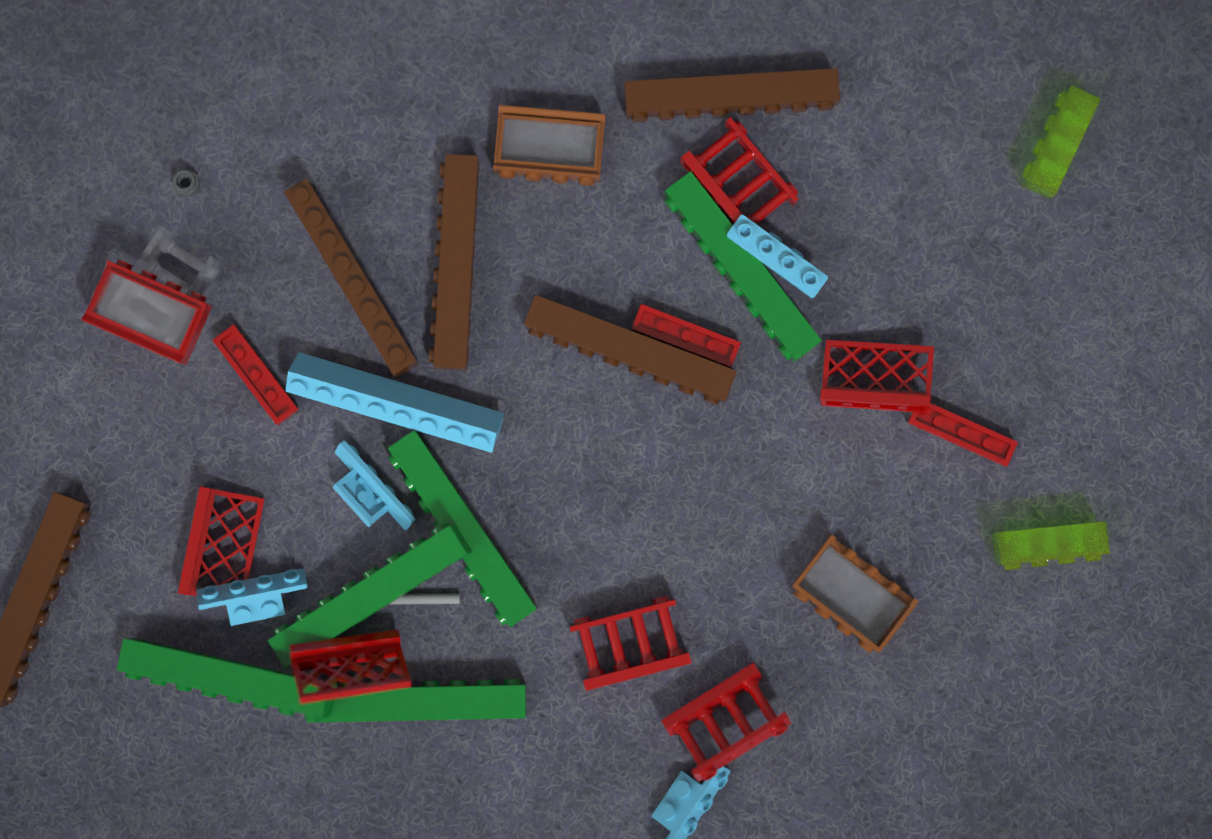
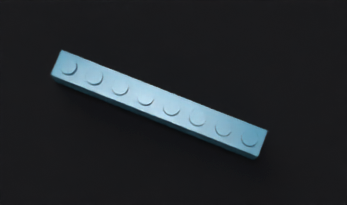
[286,352,504,453]

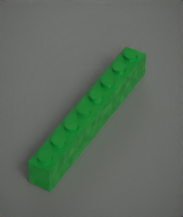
[664,171,822,363]
[388,430,538,627]
[268,523,472,668]
[116,638,337,722]
[306,679,527,723]

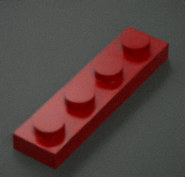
[631,304,741,368]
[212,324,300,426]
[907,403,1018,467]

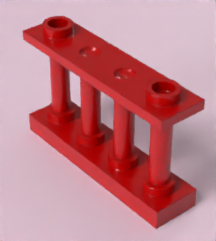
[680,117,799,225]
[569,595,691,691]
[661,663,791,782]

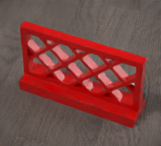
[820,340,934,413]
[178,487,265,596]
[289,629,411,704]

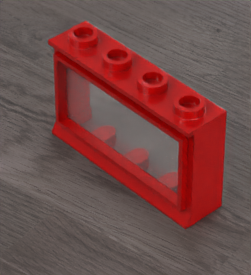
[81,259,213,365]

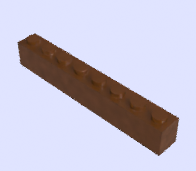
[625,68,840,122]
[429,154,479,371]
[284,178,419,378]
[524,295,737,405]
[0,492,91,707]

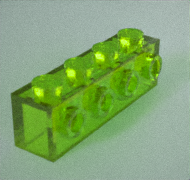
[1021,85,1101,199]
[992,521,1110,570]

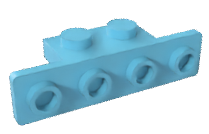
[727,215,828,298]
[333,440,416,531]
[196,568,308,626]
[651,766,731,839]

